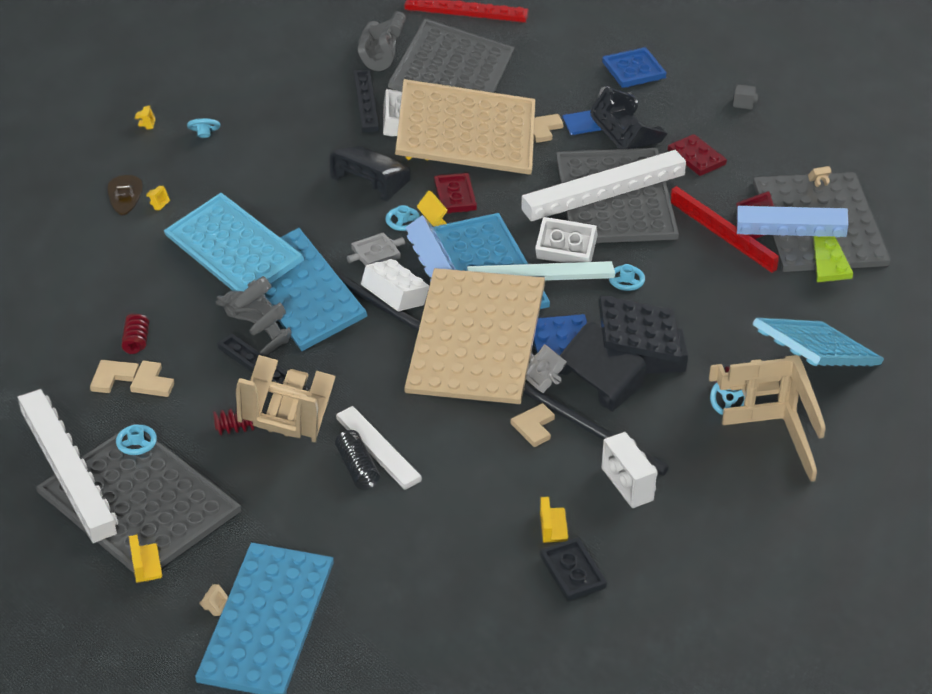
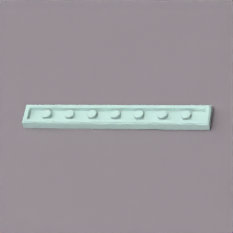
[467,261,615,281]

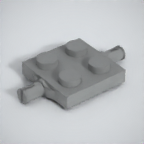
[347,232,405,266]
[526,344,566,393]

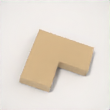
[534,114,563,143]
[90,360,139,393]
[130,361,174,397]
[511,403,555,447]

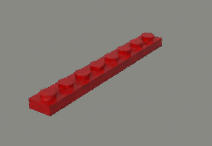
[405,0,528,22]
[670,186,779,273]

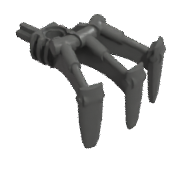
[216,276,292,356]

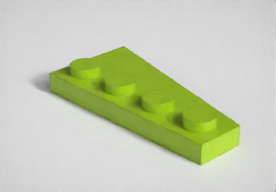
[813,236,853,282]

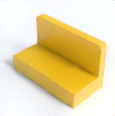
[417,191,447,227]
[540,497,568,543]
[129,535,162,583]

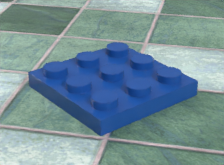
[602,47,666,88]
[533,314,587,355]

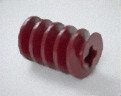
[121,314,149,354]
[213,408,255,436]

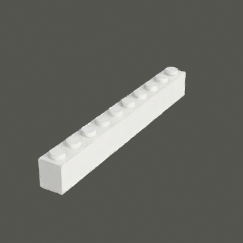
[522,150,686,221]
[18,389,118,543]

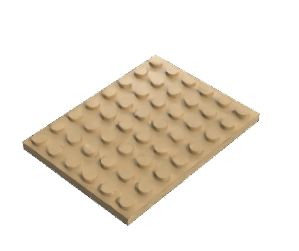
[395,79,535,175]
[404,268,545,404]

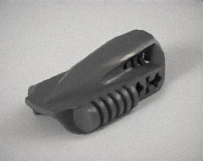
[358,11,406,71]

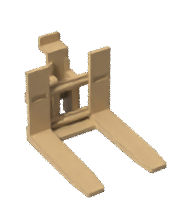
[236,355,336,443]
[709,355,825,482]

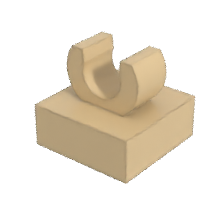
[808,166,831,187]
[200,584,228,616]

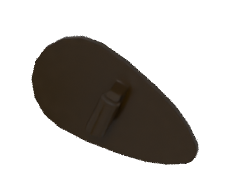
[108,175,143,215]

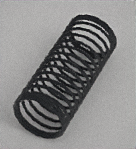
[335,430,380,489]

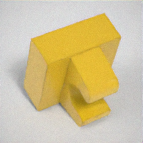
[135,106,155,130]
[146,186,170,210]

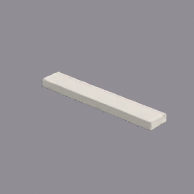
[336,406,421,490]

